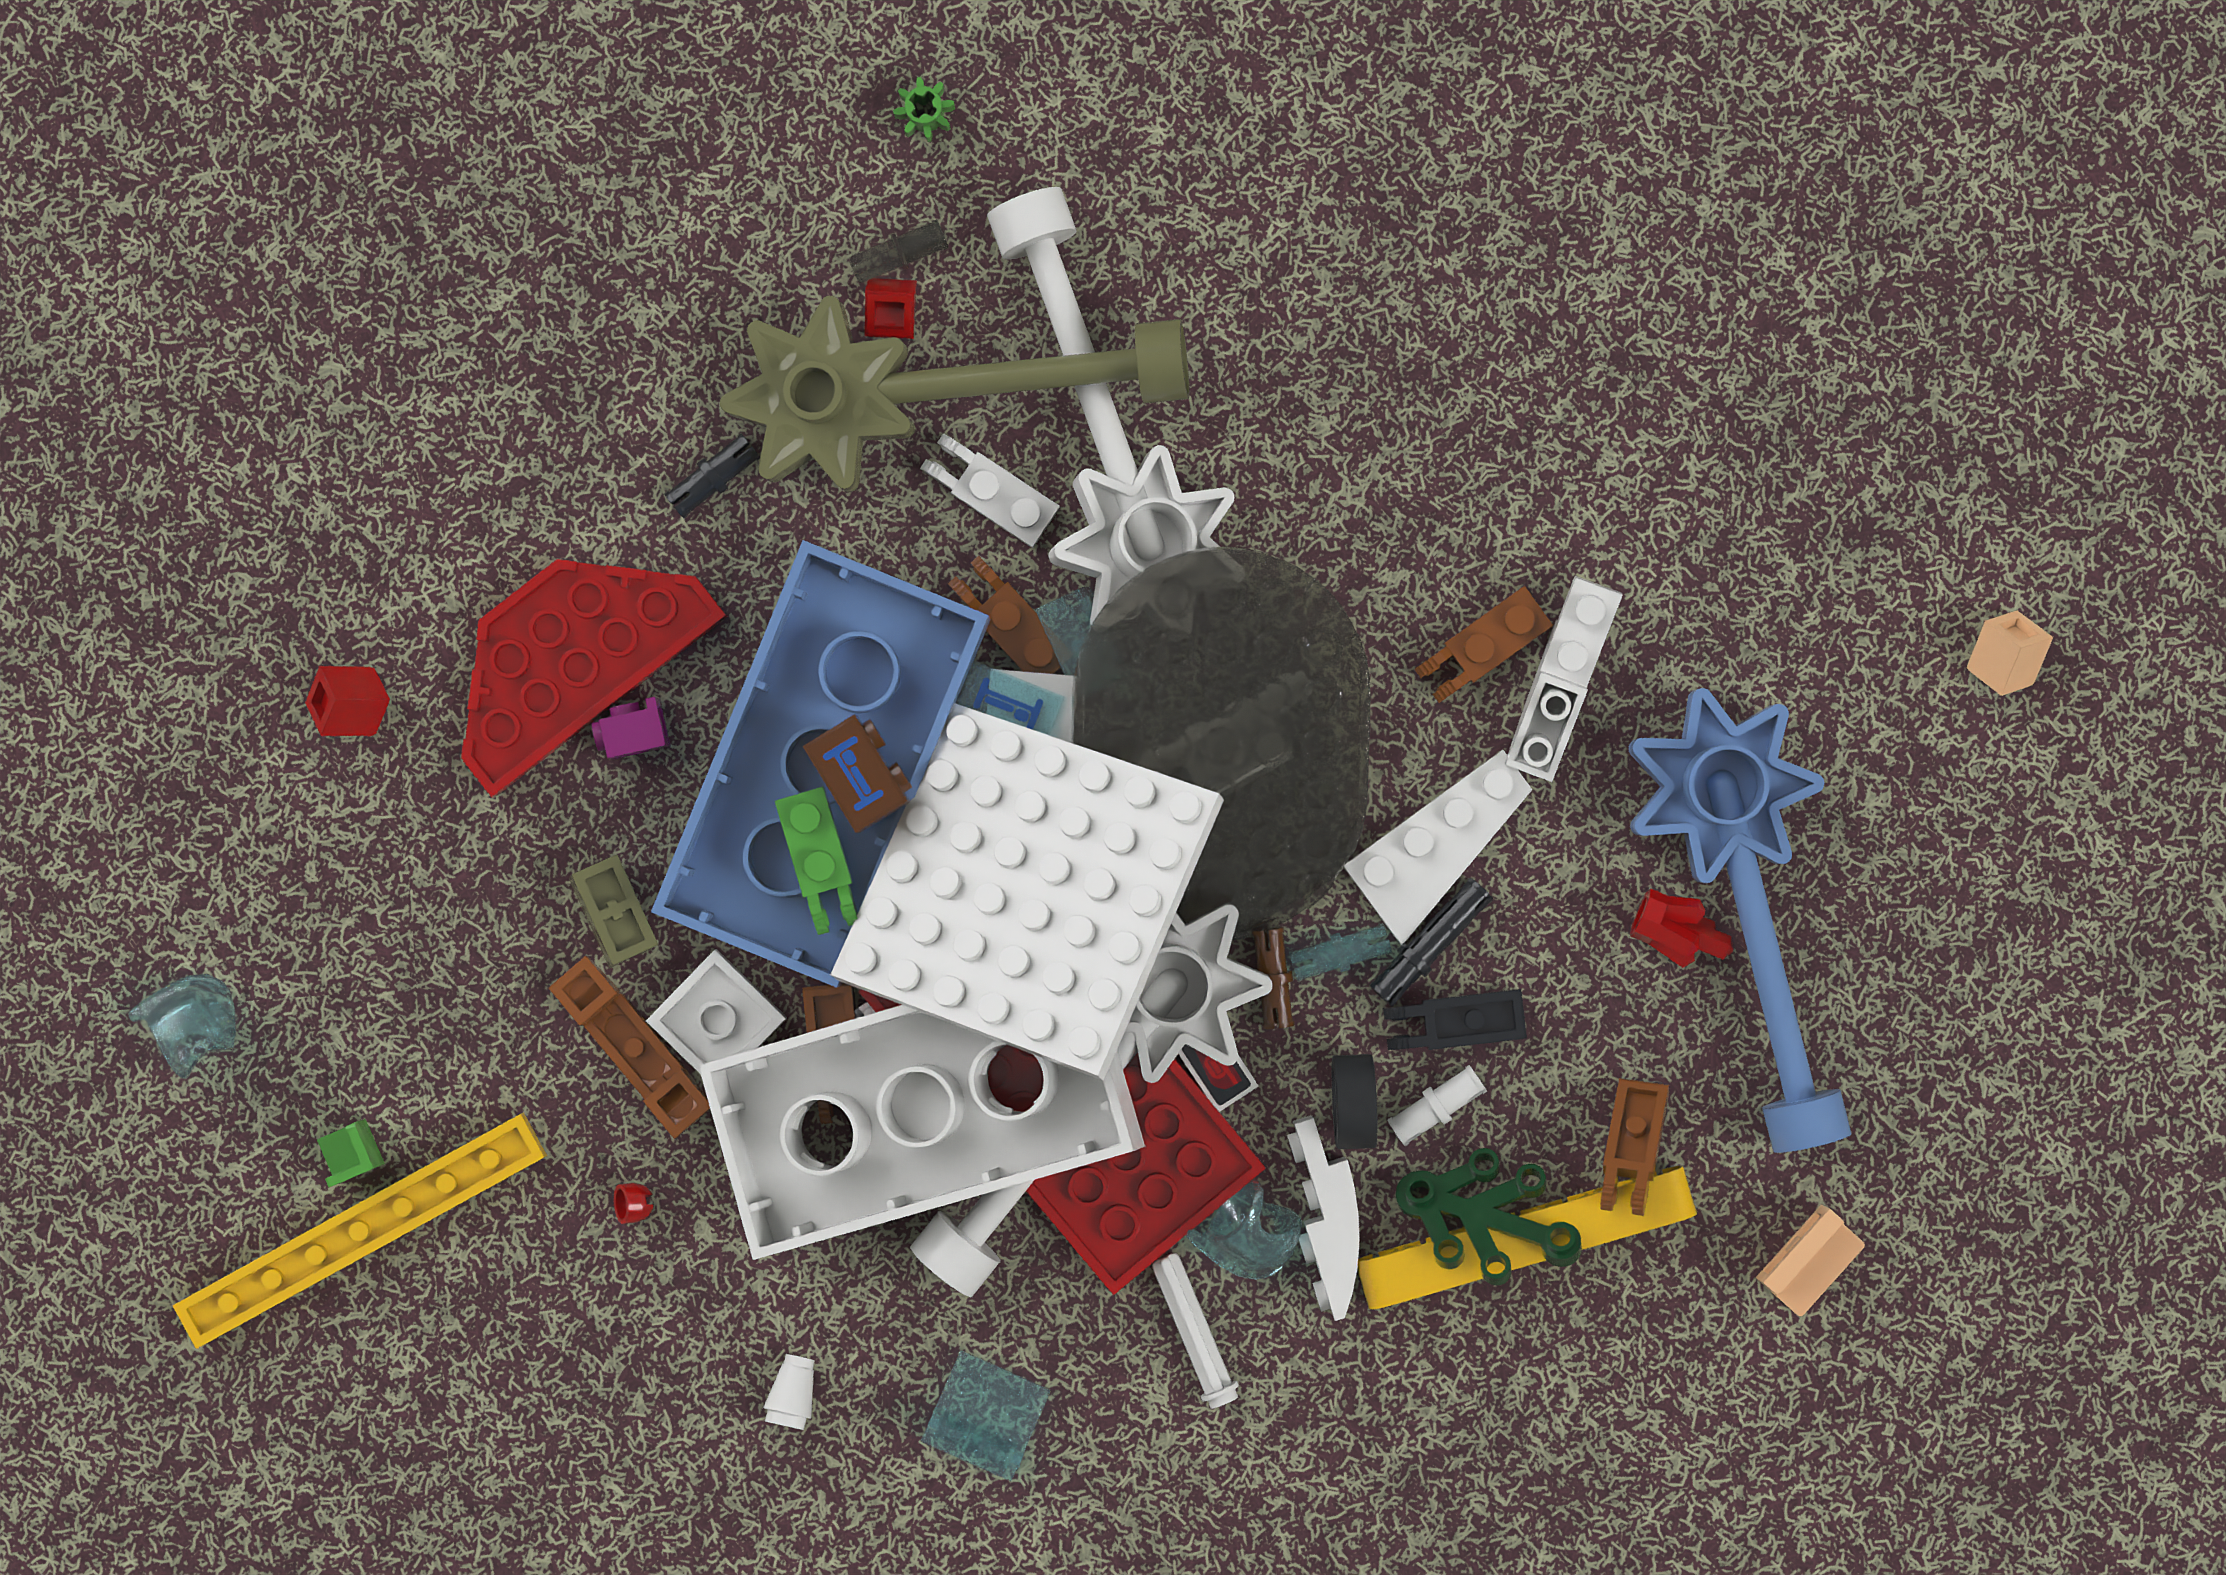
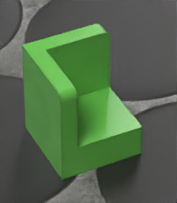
[317,1119,385,1188]

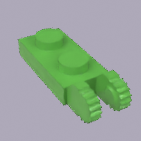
[775,786,858,935]

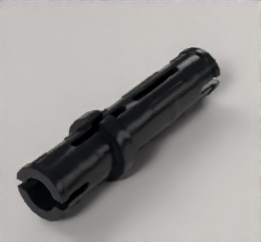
[1369,878,1493,1007]

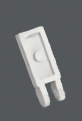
[920,434,1060,548]

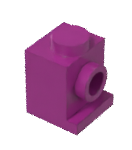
[592,697,671,760]

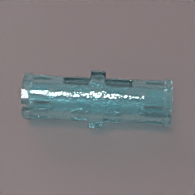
[1288,923,1392,982]

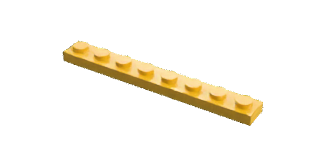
[172,1113,547,1349]

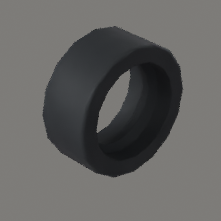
[1331,1054,1378,1149]

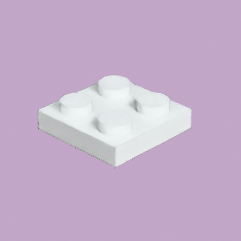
[646,949,787,1073]

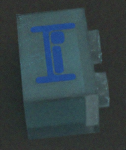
[956,660,1065,736]

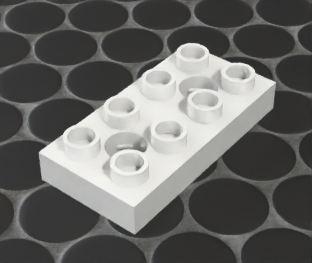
[698,1005,1145,1260]

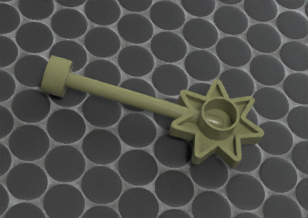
[720,296,1189,492]

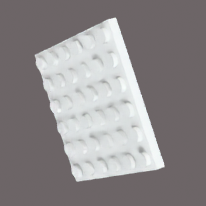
[830,703,1224,1081]

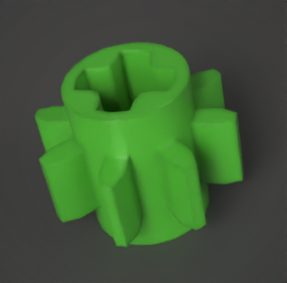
[893,77,955,142]

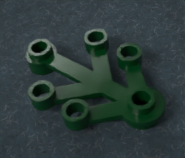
[1396,1148,1582,1285]

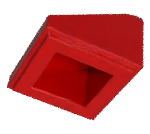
[865,278,917,339]

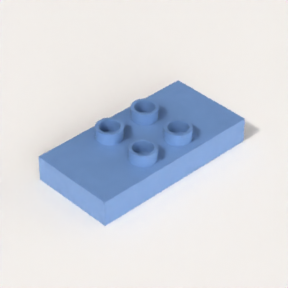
[651,540,991,988]

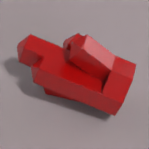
[1630,888,1734,968]

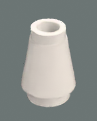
[763,1354,815,1430]

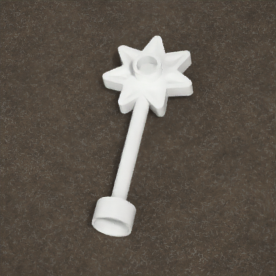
[987,187,1244,641]
[910,903,1272,1297]

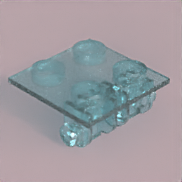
[921,1350,1051,1481]

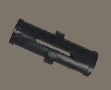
[664,433,760,518]

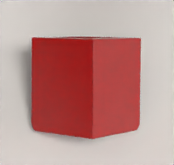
[305,666,390,736]

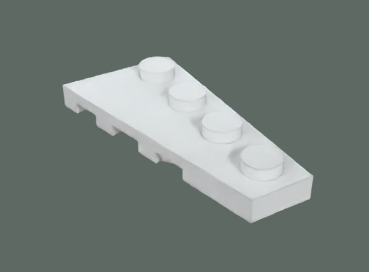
[1343,750,1532,945]

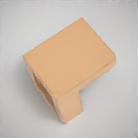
[1967,610,2053,696]

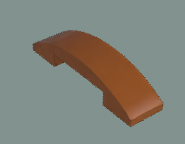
[549,956,710,1139]

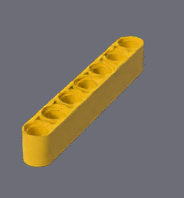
[1357,1165,1697,1309]

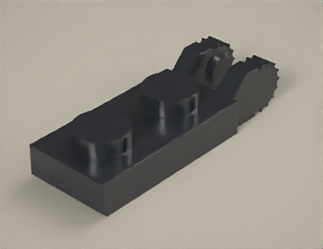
[1383,989,1527,1050]

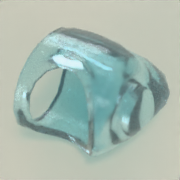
[129,974,236,1079]
[1186,1180,1302,1280]

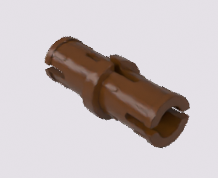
[1252,927,1294,1029]

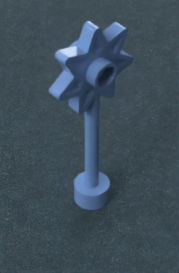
[1629,688,1852,1153]

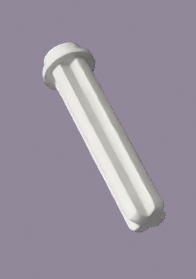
[1152,1253,1239,1409]

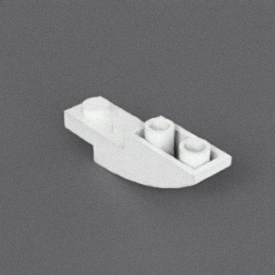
[1505,576,1622,782]
[1287,1115,1359,1321]

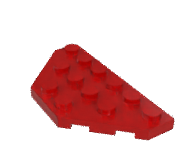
[461,559,728,798]

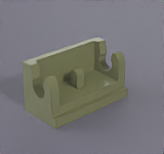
[569,855,658,969]

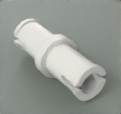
[1387,1065,1487,1146]

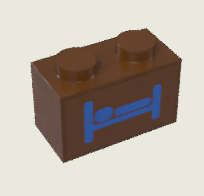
[803,714,912,833]

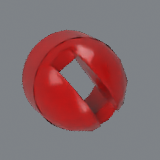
[614,1183,654,1224]

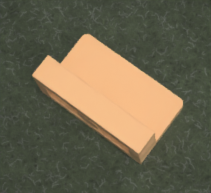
[1756,1205,1865,1316]

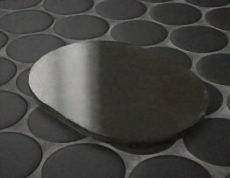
[1071,547,1371,940]

